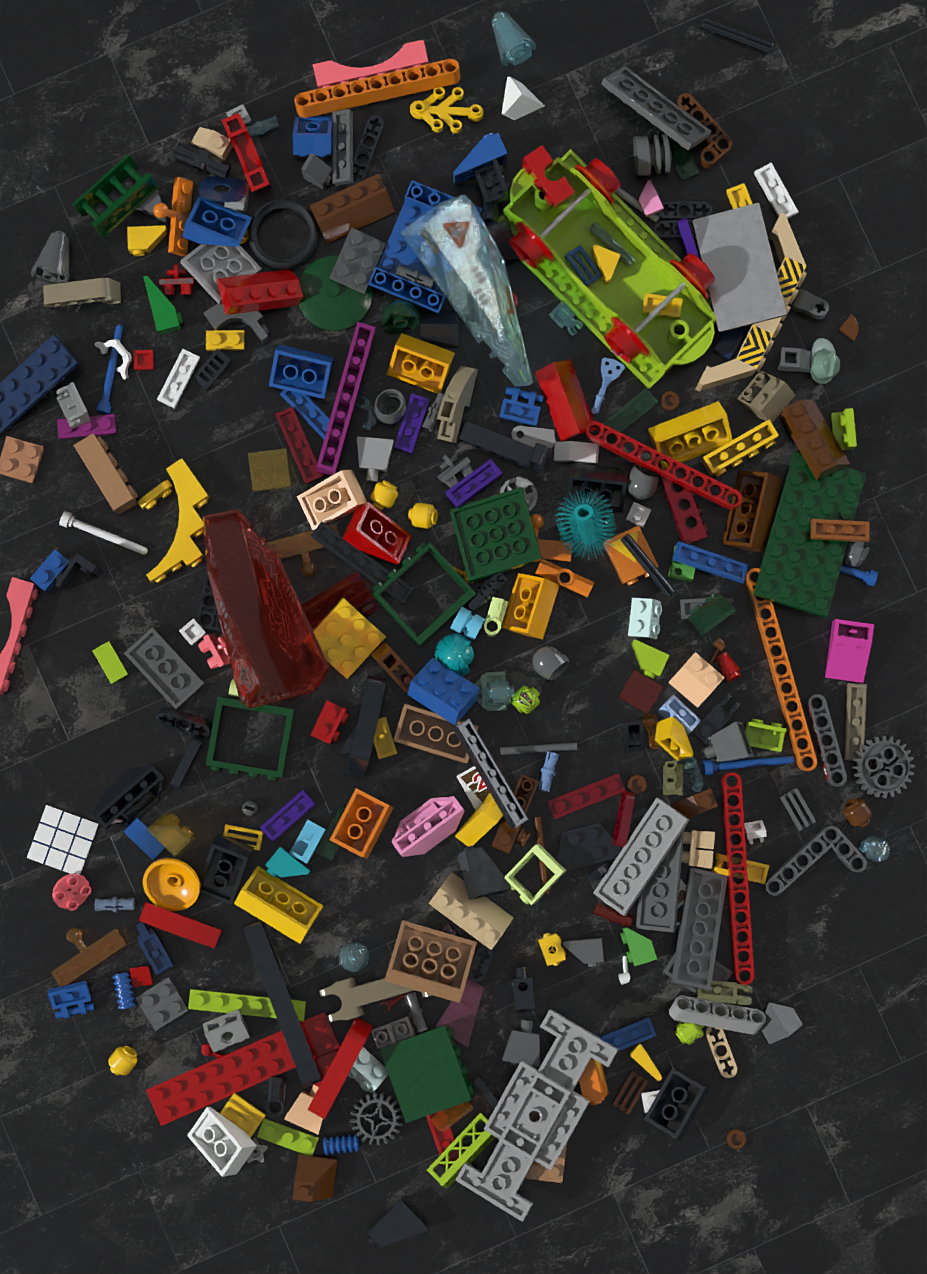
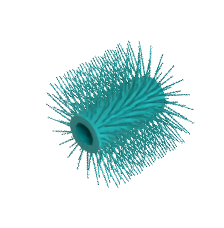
[555,489,618,557]

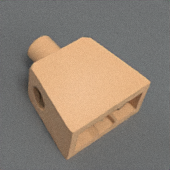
[284,1085,323,1134]

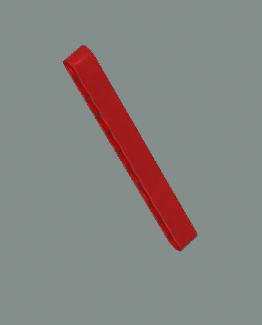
[722,772,754,985]

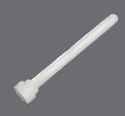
[59,511,148,555]

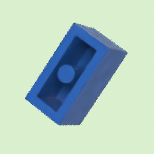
[30,549,68,593]

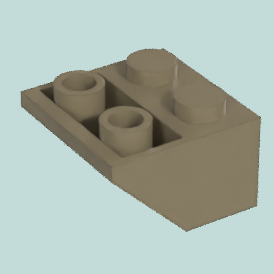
[737,370,795,423]

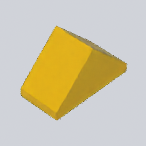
[590,244,621,285]

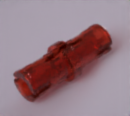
[593,902,633,928]

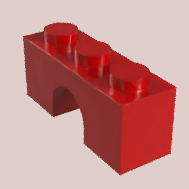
[522,145,575,209]

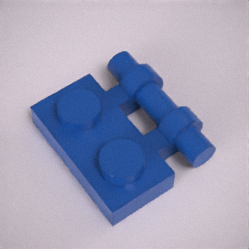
[499,386,544,427]
[48,981,95,1019]

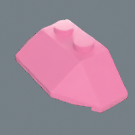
[392,796,464,857]

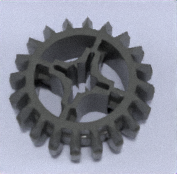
[351,1091,403,1145]

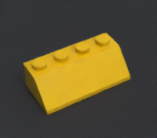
[648,401,733,470]
[234,866,323,944]

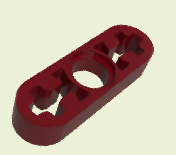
[613,791,635,847]

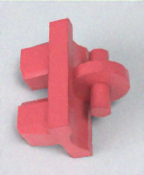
[198,632,232,669]

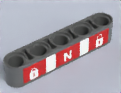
[806,694,847,787]

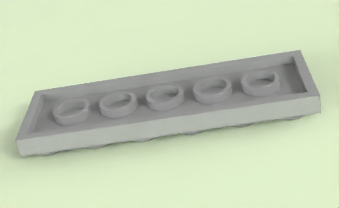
[593,798,689,916]

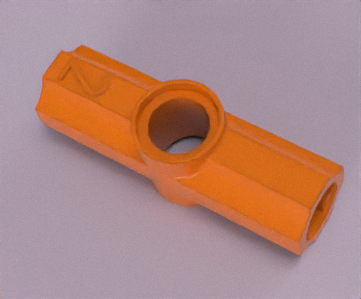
[535,559,594,598]

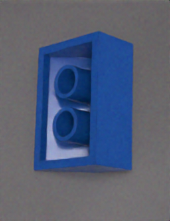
[269,344,335,399]

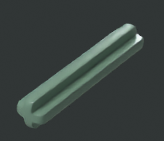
[590,222,636,266]

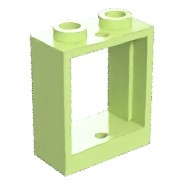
[504,844,566,905]

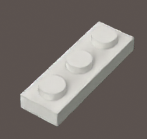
[754,163,798,219]
[157,349,200,409]

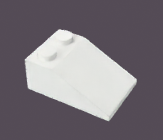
[187,1107,257,1177]

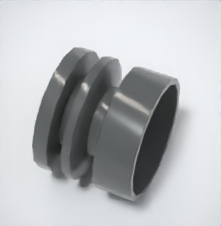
[633,133,672,177]

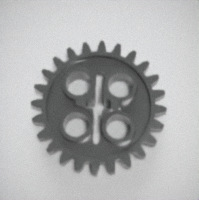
[852,735,915,798]

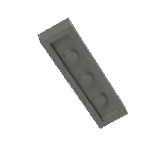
[333,109,353,186]

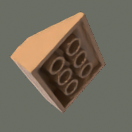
[385,920,477,1003]

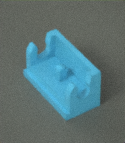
[289,820,327,864]

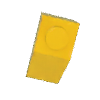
[127,225,168,256]
[655,716,693,761]

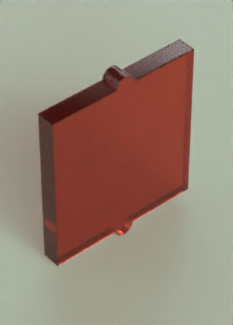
[618,670,663,714]

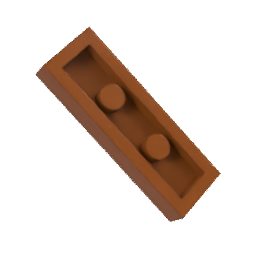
[811,519,869,542]

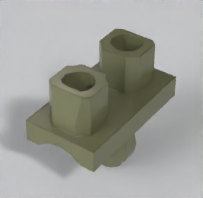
[663,761,683,797]

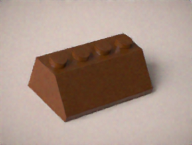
[310,174,395,245]
[780,400,850,480]
[722,470,782,553]

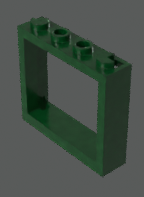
[372,542,476,645]
[206,697,295,781]

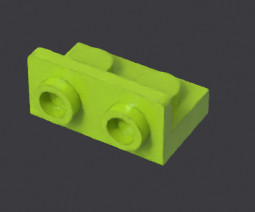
[831,408,857,450]

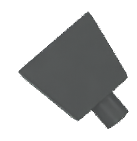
[705,722,754,762]
[502,1019,540,1067]

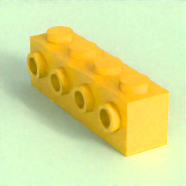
[701,420,779,477]

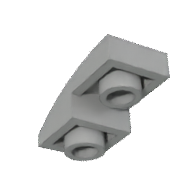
[371,1016,417,1048]

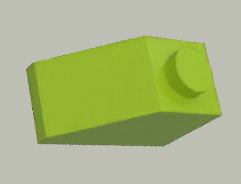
[632,639,669,679]

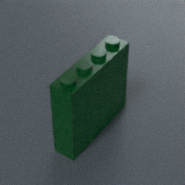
[380,1023,475,1123]

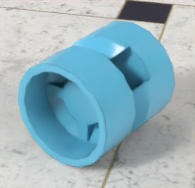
[451,607,486,641]

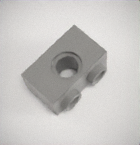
[203,1009,250,1052]

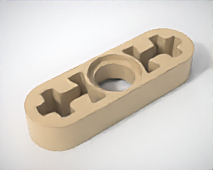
[705,1026,737,1078]

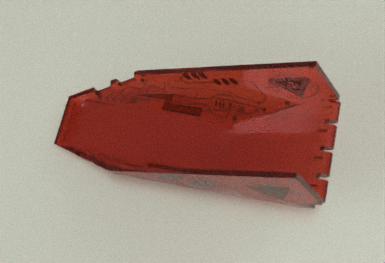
[203,509,330,709]

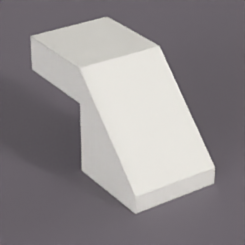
[554,441,599,464]

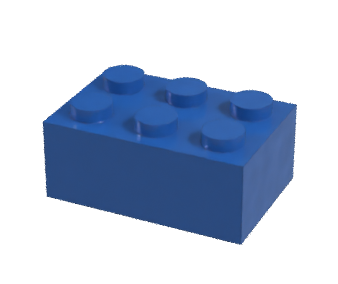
[408,658,480,725]

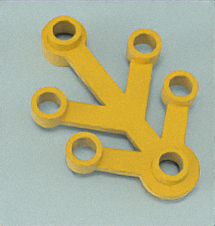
[410,87,483,133]

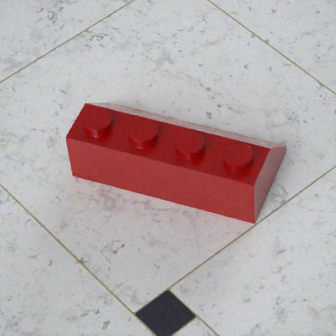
[217,269,303,315]

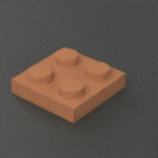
[0,436,44,484]

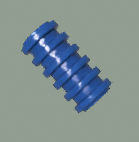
[113,972,135,1010]
[323,1134,360,1155]

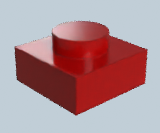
[134,350,154,371]

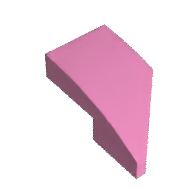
[639,180,664,217]

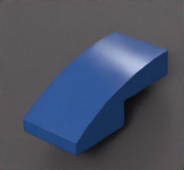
[123,818,166,860]

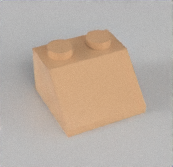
[668,652,725,708]

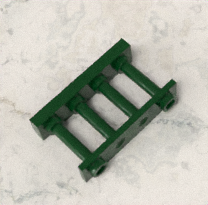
[72,154,160,238]

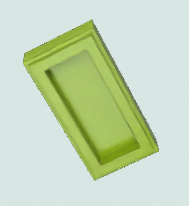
[93,641,129,684]

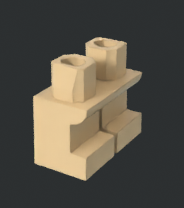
[682,831,715,869]

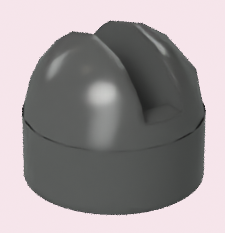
[242,800,258,816]

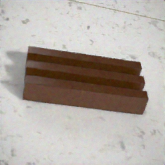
[612,1070,648,1115]

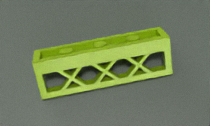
[427,1113,495,1189]

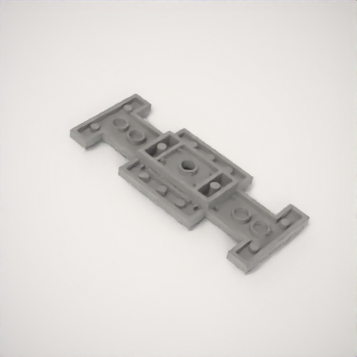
[455,1009,619,1222]

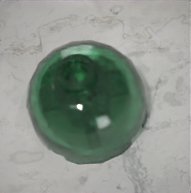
[381,299,420,334]

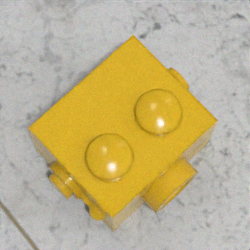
[538,933,566,966]

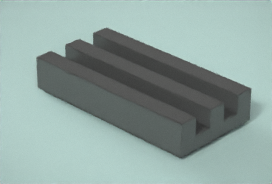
[780,788,816,831]

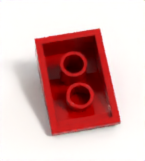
[343,502,412,565]

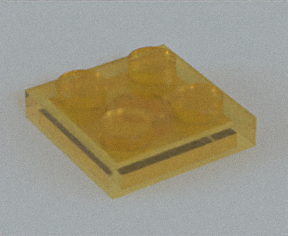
[248,449,291,492]

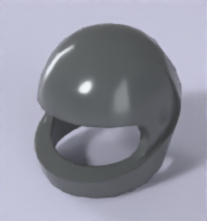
[374,389,406,424]
[627,464,660,500]
[532,646,570,681]

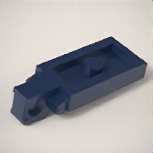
[136,922,174,975]

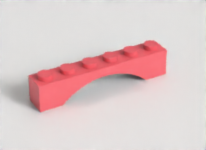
[313,40,428,89]
[0,577,39,695]

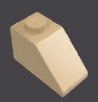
[191,127,233,160]

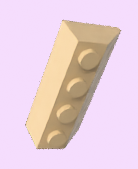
[429,872,514,950]

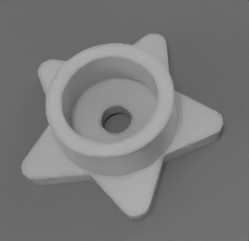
[247,1138,268,1163]

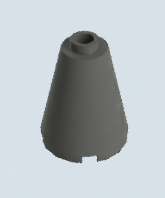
[31,231,69,285]

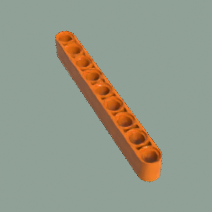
[294,59,460,118]

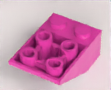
[825,619,874,683]

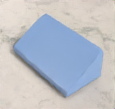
[658,694,701,735]

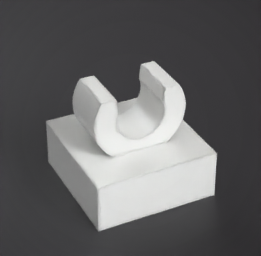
[626,502,651,528]
[744,820,767,844]

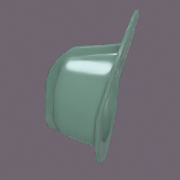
[811,338,840,384]

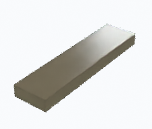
[844,683,867,761]

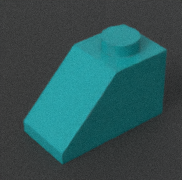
[265,847,311,878]

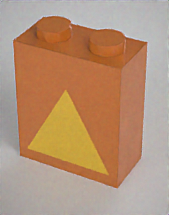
[603,525,659,586]
[579,1058,609,1105]

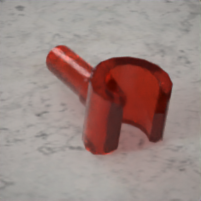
[379,994,405,1013]

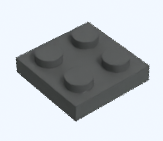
[135,977,189,1031]

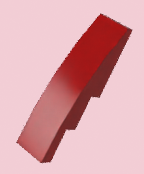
[139,902,221,948]

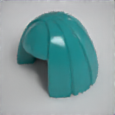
[435,633,474,677]

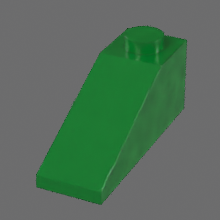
[144,276,183,335]

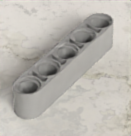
[669,996,766,1034]

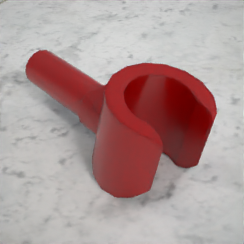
[201,1044,224,1058]

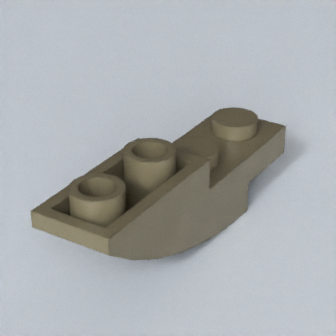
[437,366,478,443]

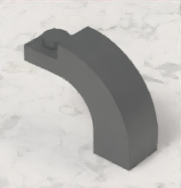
[204,303,270,344]

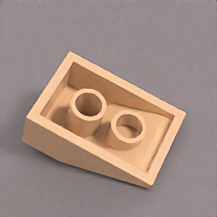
[297,470,367,531]

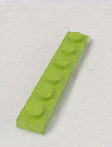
[188,989,306,1021]

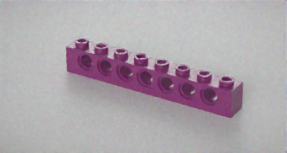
[316,322,376,475]

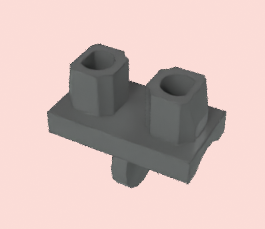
[437,454,473,488]

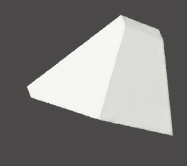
[502,77,545,120]

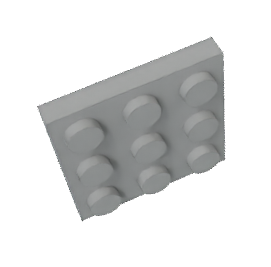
[180,244,261,304]

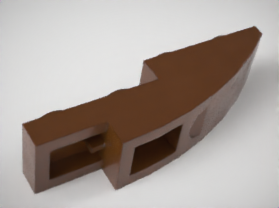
[491,774,539,854]

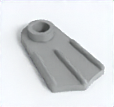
[511,426,556,448]

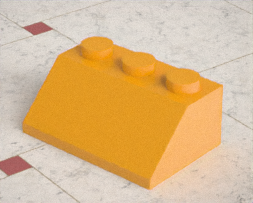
[387,333,455,393]
[501,573,559,639]

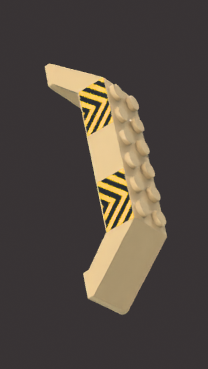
[695,213,807,392]

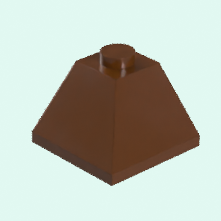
[292,1154,337,1202]

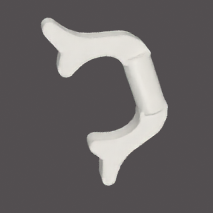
[95,339,131,379]

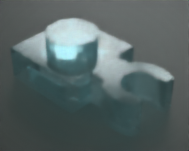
[549,301,583,336]

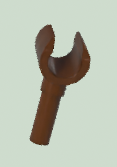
[709,638,725,665]

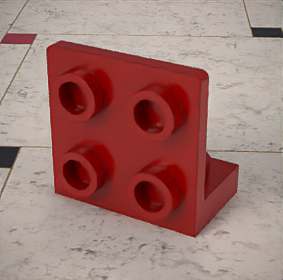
[311,701,349,745]

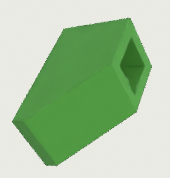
[620,927,657,966]

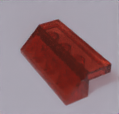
[292,571,380,636]

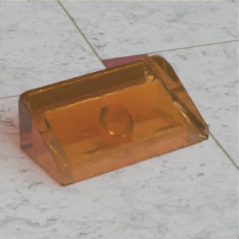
[431,1102,473,1132]

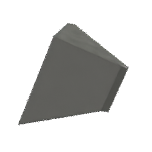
[761,1002,803,1044]

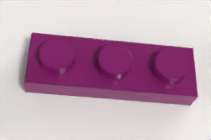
[57,414,117,439]

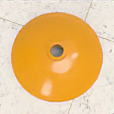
[143,858,200,911]

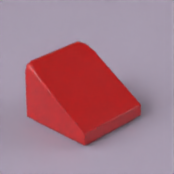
[130,965,153,987]

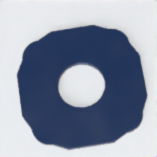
[199,176,246,203]

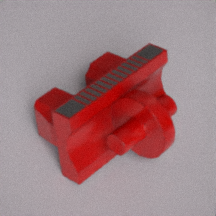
[159,264,195,295]

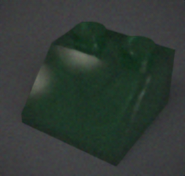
[688,593,736,636]

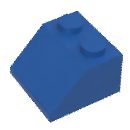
[293,116,333,157]

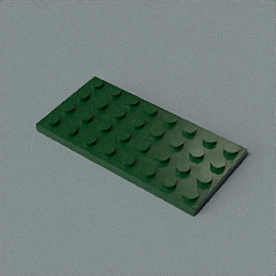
[753,451,866,618]

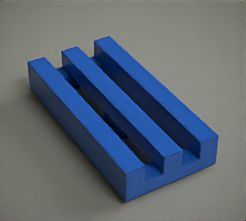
[565,245,602,287]

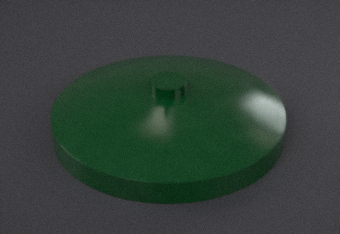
[299,255,373,332]

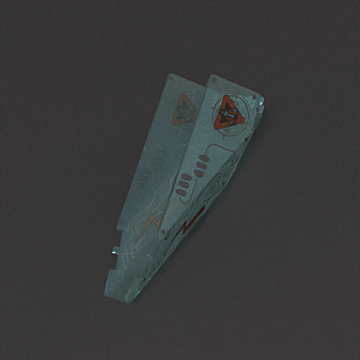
[401,195,533,387]

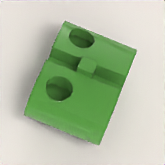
[669,546,695,582]

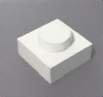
[179,618,207,646]
[641,1089,660,1113]

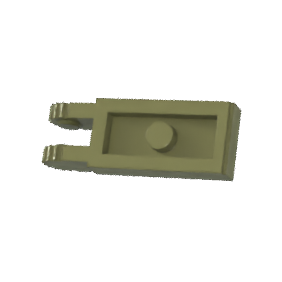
[697,980,752,1005]

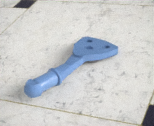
[591,358,625,415]

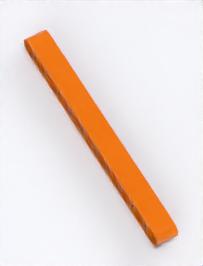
[745,568,817,771]

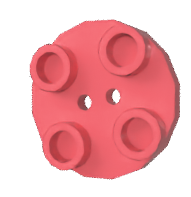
[52,873,91,911]

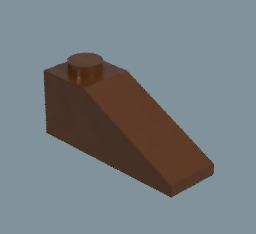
[370,642,416,700]
[670,788,718,818]

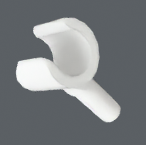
[618,956,630,984]

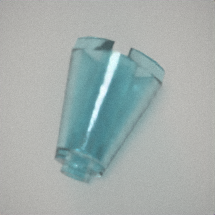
[491,12,536,66]

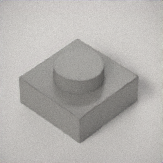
[226,104,252,125]

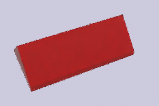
[535,359,597,442]

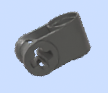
[791,289,829,320]

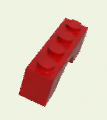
[222,113,271,192]

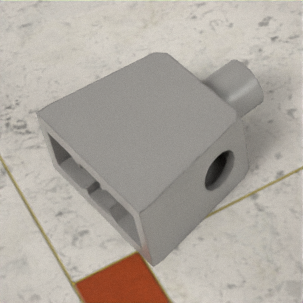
[357,436,394,482]

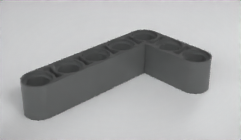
[764,826,867,896]

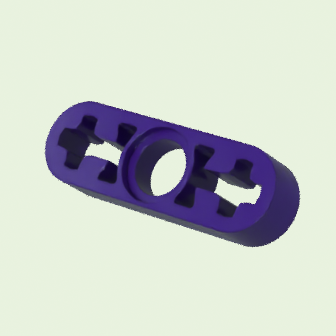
[677,218,699,258]

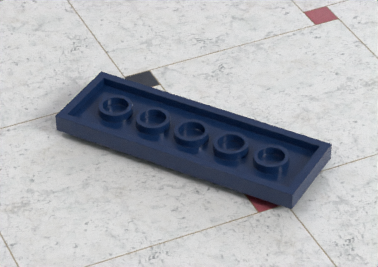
[0,335,79,436]

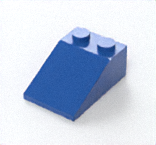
[453,133,507,185]
[182,196,252,247]

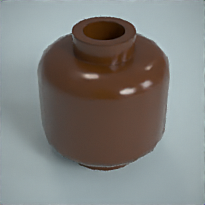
[843,798,872,827]

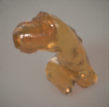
[643,713,660,749]

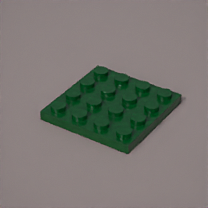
[449,487,543,583]

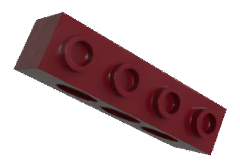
[659,470,709,545]

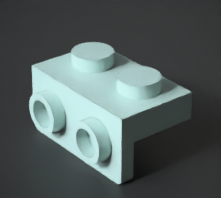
[628,598,662,639]
[348,1047,388,1093]

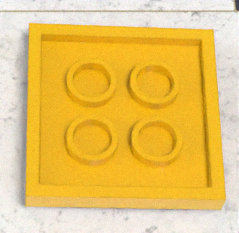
[304,598,386,679]

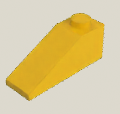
[455,793,503,847]

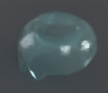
[338,942,369,972]

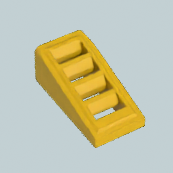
[629,1043,662,1081]

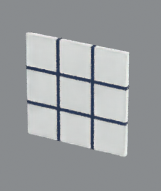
[27,805,99,874]

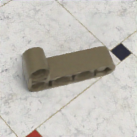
[43,278,121,307]

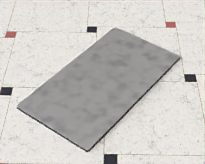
[693,203,787,332]

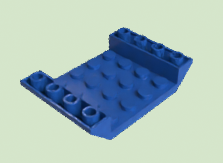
[368,180,482,313]

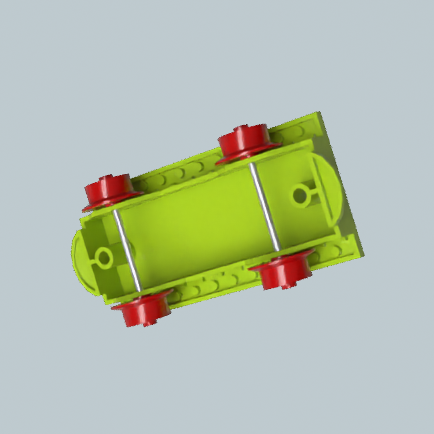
[498,149,717,389]

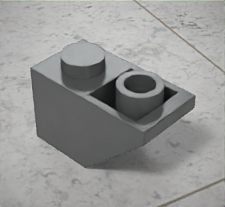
[778,347,811,373]

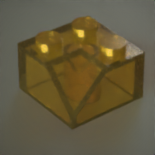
[147,813,195,856]

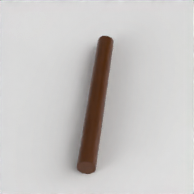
[533,817,550,894]

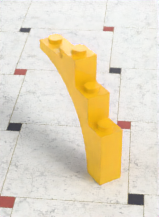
[146,458,210,583]

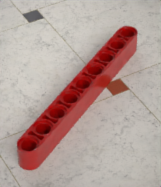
[586,421,742,510]

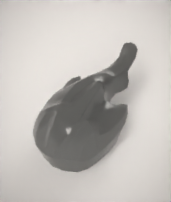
[843,529,870,568]

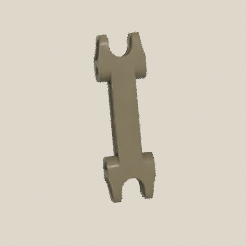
[320,977,431,1022]

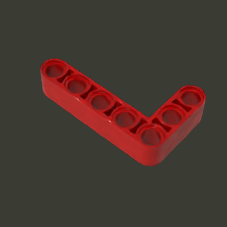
[307,1017,373,1119]

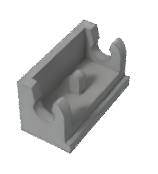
[56,382,91,429]

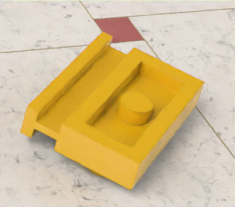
[220,1093,266,1138]

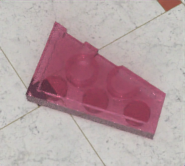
[436,977,484,1047]

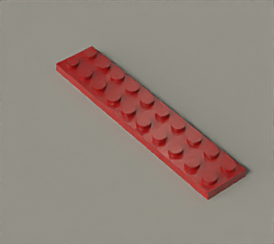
[146,1011,340,1126]

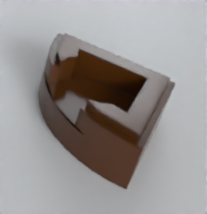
[839,314,858,341]

